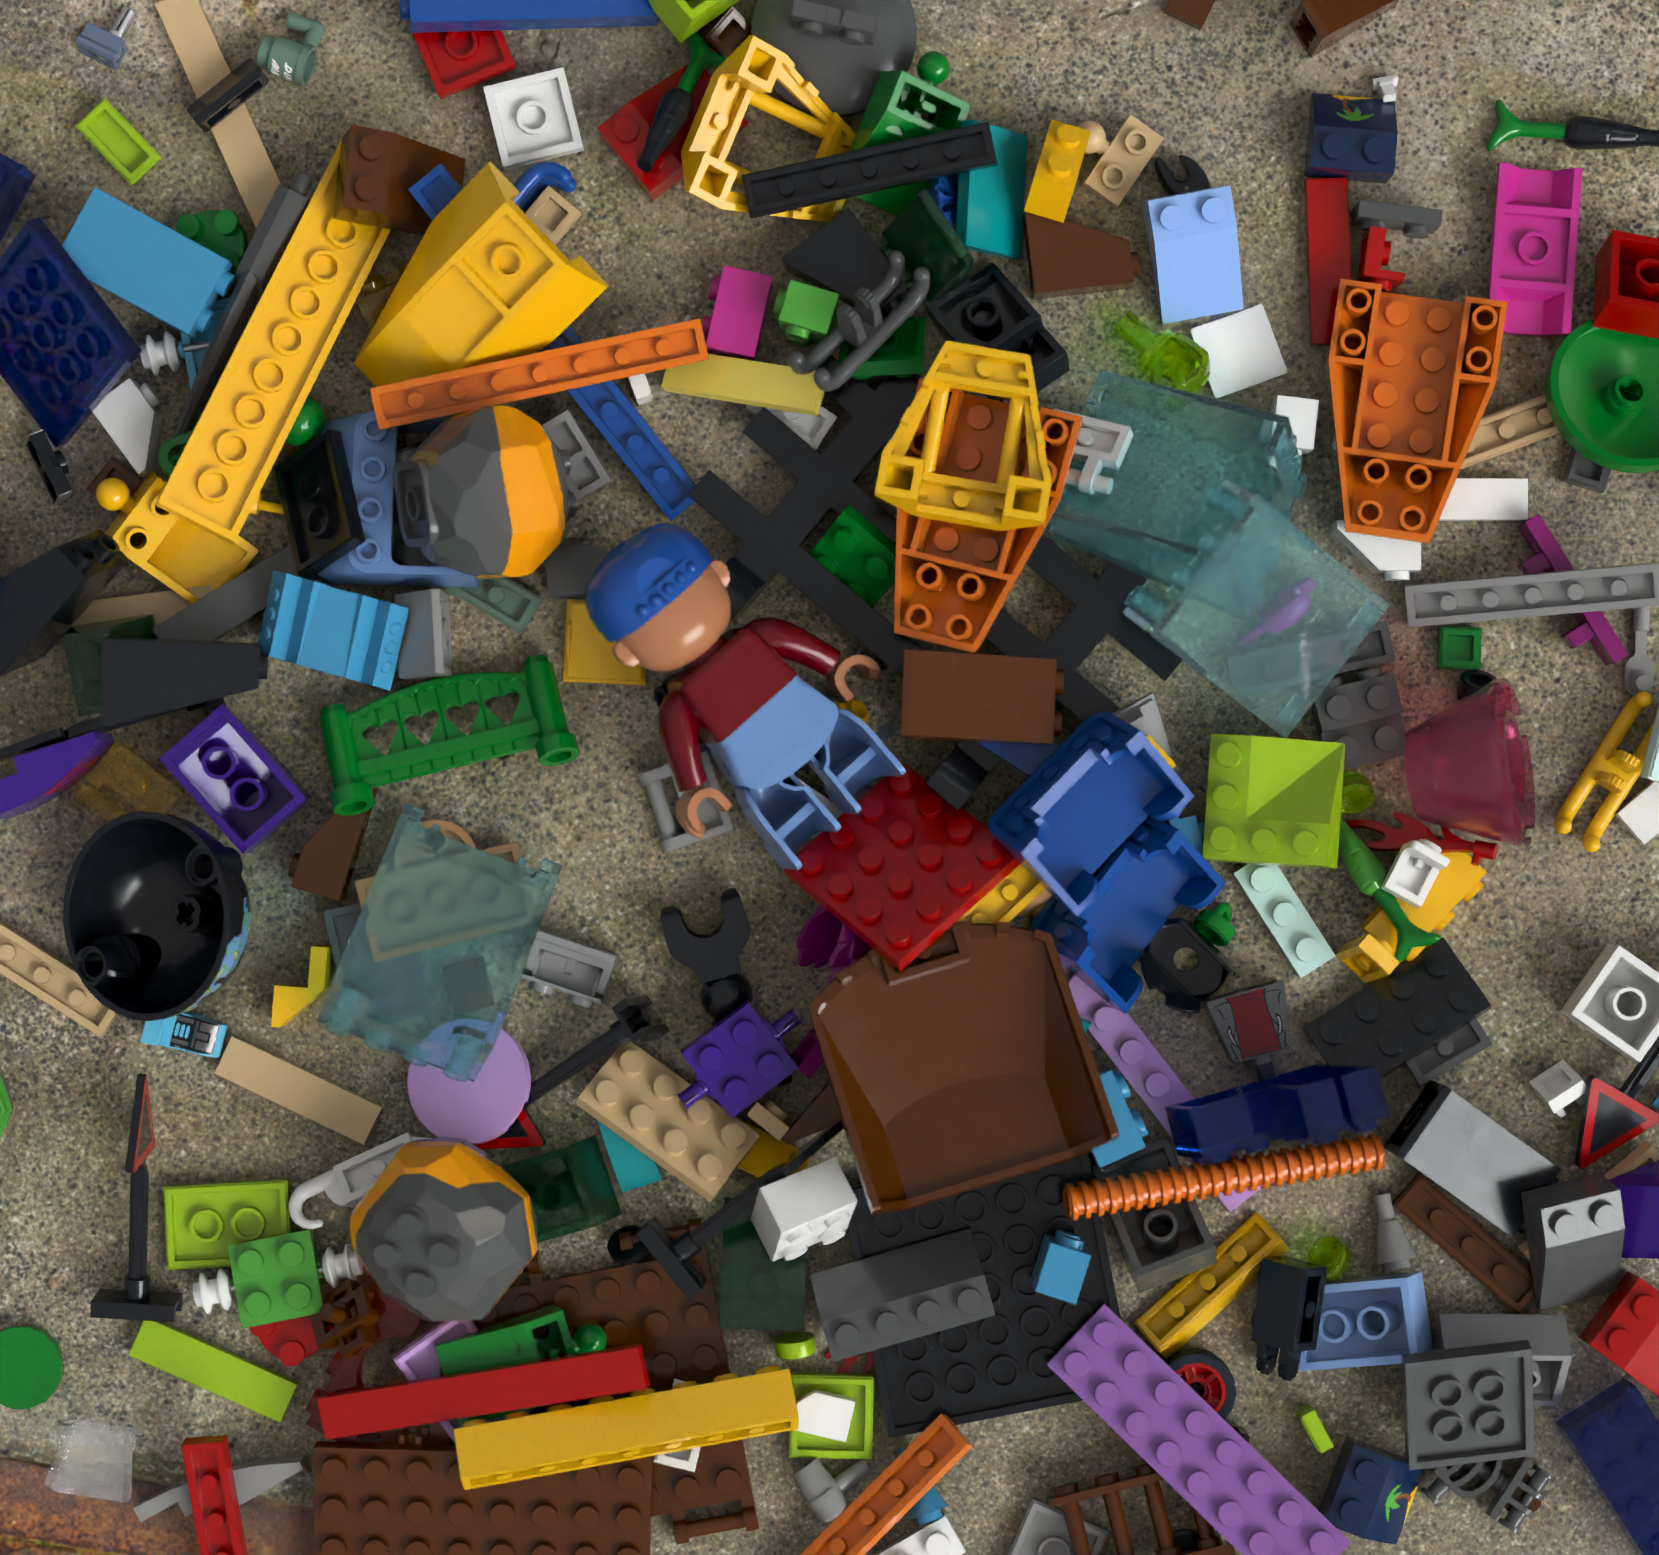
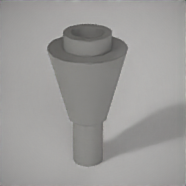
[1374,1193,1417,1272]

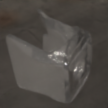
[43,1415,144,1502]

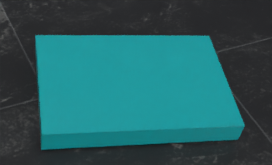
[955,119,1028,260]

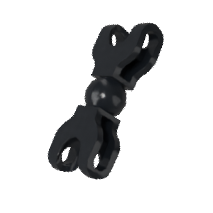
[661,887,792,1104]

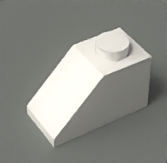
[89,378,163,478]
[1331,520,1421,581]

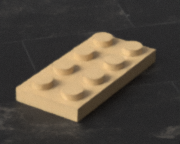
[575,1042,760,1203]

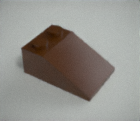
[333,125,466,235]

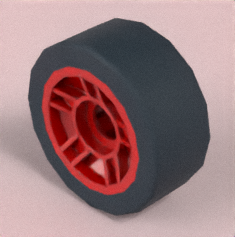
[1164,1348,1237,1420]

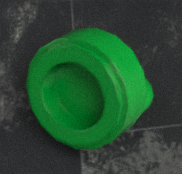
[1193,902,1236,947]

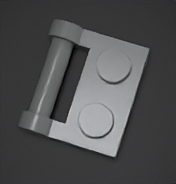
[637,751,734,854]

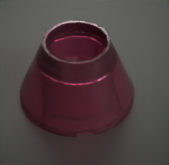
[1404,678,1535,847]

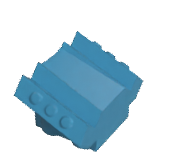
[258,570,409,691]

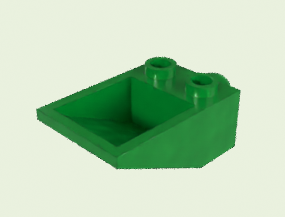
[850,51,971,221]
[434,1304,607,1427]

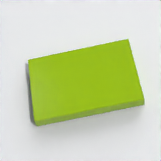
[163,1179,292,1270]

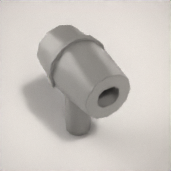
[793,1458,872,1522]

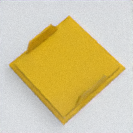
[563,599,646,686]

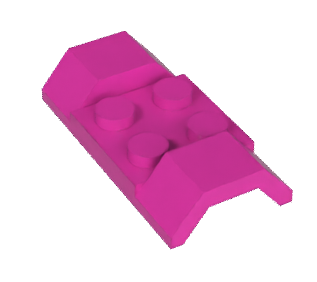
[1487,162,1583,337]

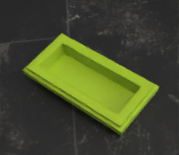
[75,98,162,186]

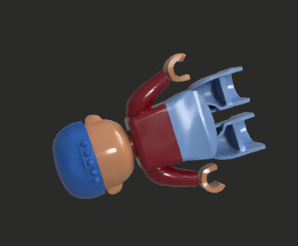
[585,523,906,870]

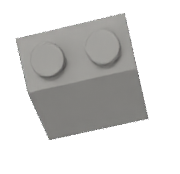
[394,589,454,680]

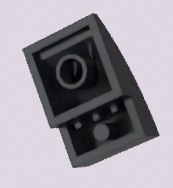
[926,263,1070,404]

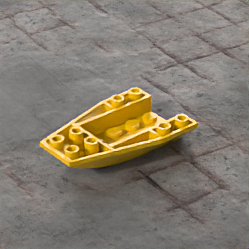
[354,161,609,387]

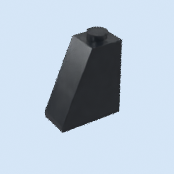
[782,208,908,317]

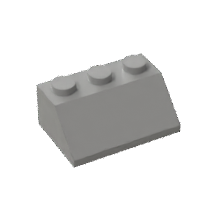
[1434,1312,1572,1406]

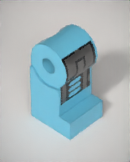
[140,1011,228,1058]

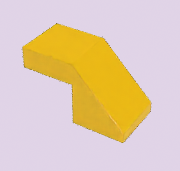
[271,945,333,1028]

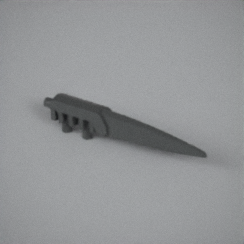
[171,171,314,457]

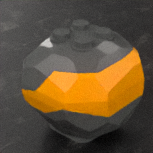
[393,405,577,579]
[350,1137,538,1321]

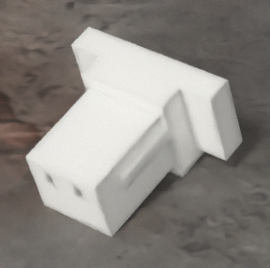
[1372,75,1398,103]

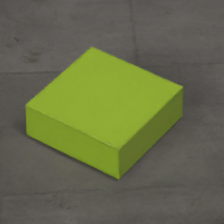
[1295,1403,1334,1454]

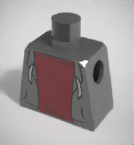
[1202,979,1290,1082]

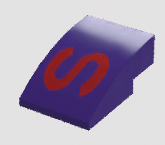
[0,732,114,819]

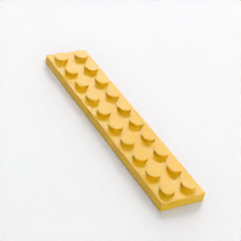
[155,139,391,544]

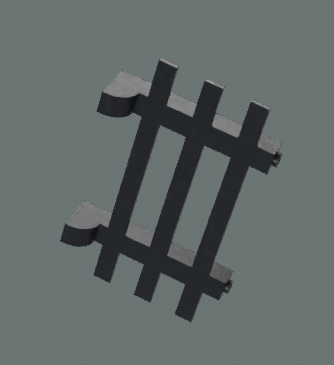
[688,343,1187,810]

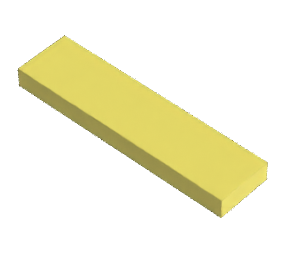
[661,354,825,416]

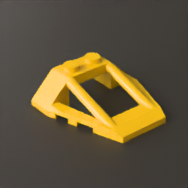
[681,35,856,223]
[874,340,1052,531]

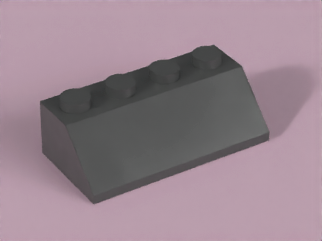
[810,1228,996,1362]

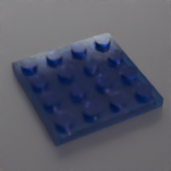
[0,216,142,447]

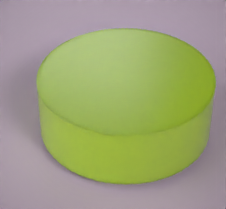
[773,1332,816,1360]

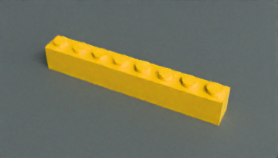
[453,1366,799,1490]

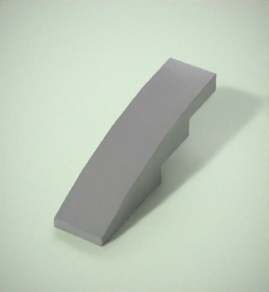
[133,1454,310,1523]

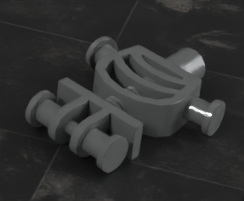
[1420,1457,1556,1535]

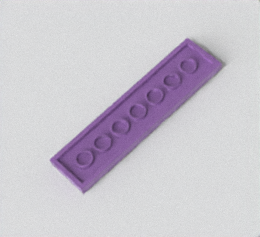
[1046,1303,1351,1555]

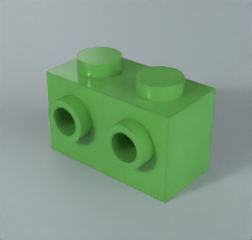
[773,279,839,347]

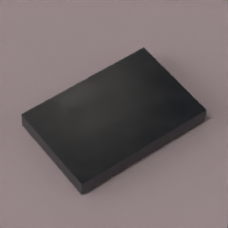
[274,429,365,579]

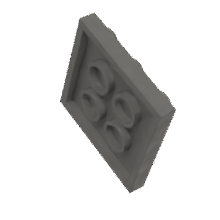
[1402,1340,1534,1471]

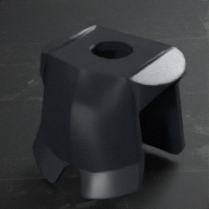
[1140,917,1237,1014]

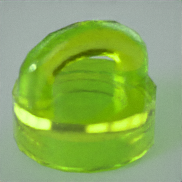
[1341,772,1375,813]
[1307,1236,1350,1281]

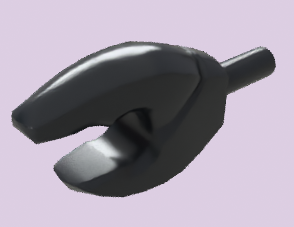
[1154,155,1211,195]

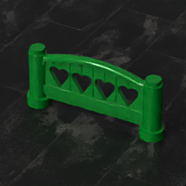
[319,655,580,816]

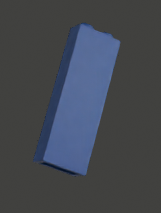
[399,0,660,33]

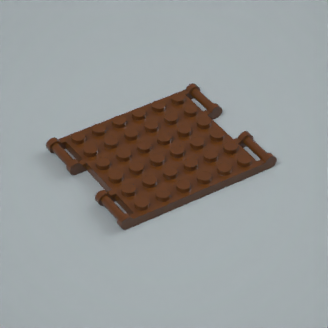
[472,1217,759,1545]

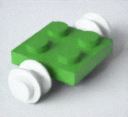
[193,1229,363,1329]

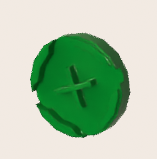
[0,1325,64,1409]

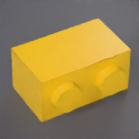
[1024,119,1091,223]

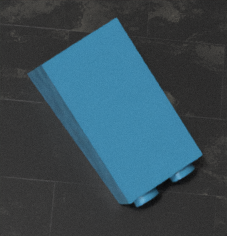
[54,187,235,340]

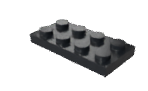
[1304,938,1491,1098]

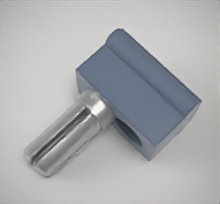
[76,7,136,70]

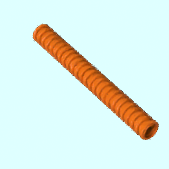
[1063,1133,1385,1221]

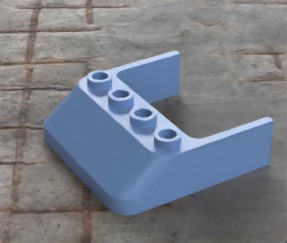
[317,410,479,587]

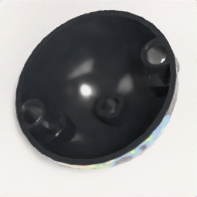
[63,811,251,1021]

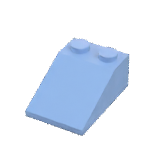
[1141,185,1244,324]
[1299,1271,1434,1371]

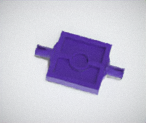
[677,1000,802,1118]

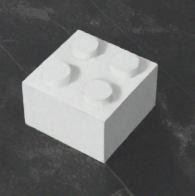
[1560,944,1659,1062]
[750,1157,858,1262]

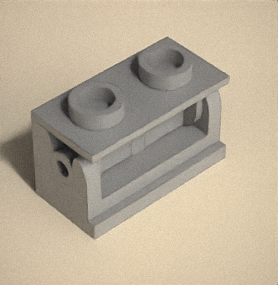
[521,929,619,1008]

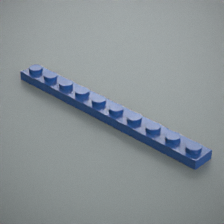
[408,163,696,521]

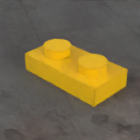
[1335,934,1400,983]

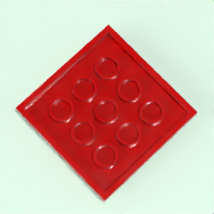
[784,762,1021,971]

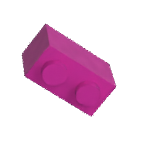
[702,265,773,361]

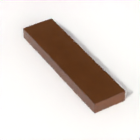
[1392,1173,1535,1314]

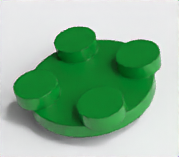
[176,210,248,275]

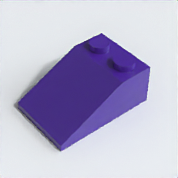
[159,703,312,854]

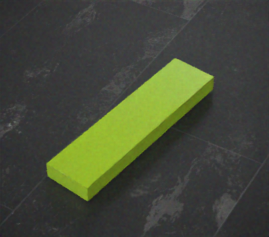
[129,1321,300,1423]

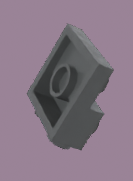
[1308,667,1411,770]

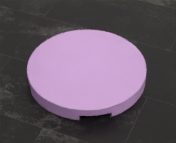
[407,1018,531,1144]

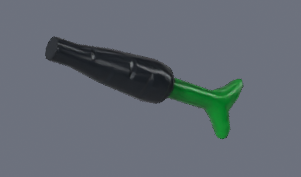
[637,32,726,172]
[1486,99,1659,152]

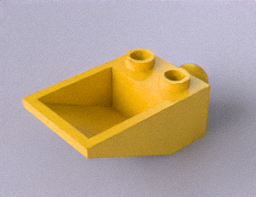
[96,470,259,604]

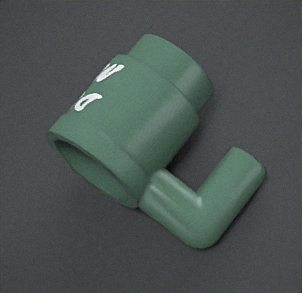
[256,12,325,86]

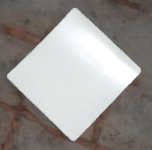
[1190,304,1287,398]

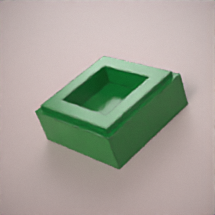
[1436,626,1482,670]

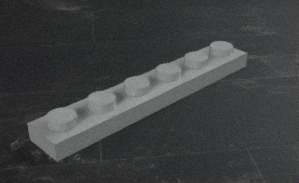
[1404,562,1659,628]

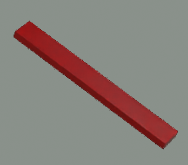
[317,1344,650,1440]

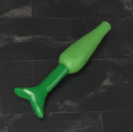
[1338,818,1441,962]

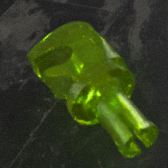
[1113,311,1210,409]

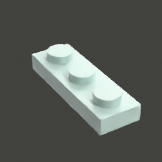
[1232,864,1336,978]

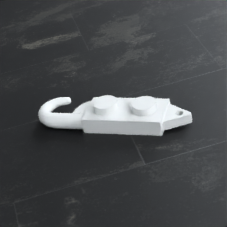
[288,1132,433,1230]

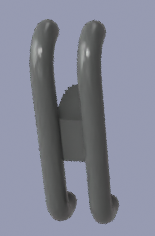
[788,250,930,392]

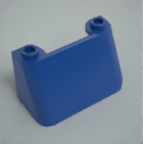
[988,711,1195,917]
[1031,816,1226,1014]

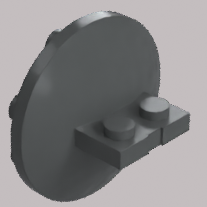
[751,0,917,117]

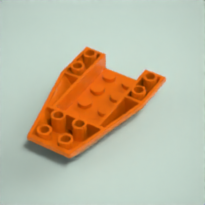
[1328,279,1508,544]
[894,378,1083,654]

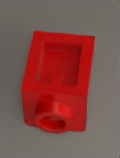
[1356,226,1405,293]

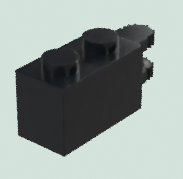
[1251,1256,1327,1381]

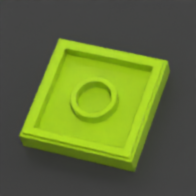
[789,1372,874,1459]

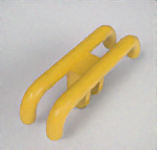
[1554,691,1654,852]

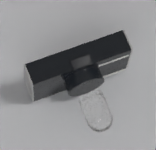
[25,429,92,505]

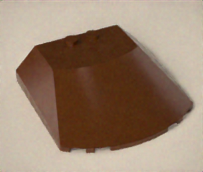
[807,922,1120,1215]

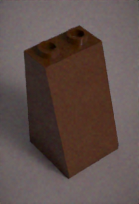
[901,649,1064,745]

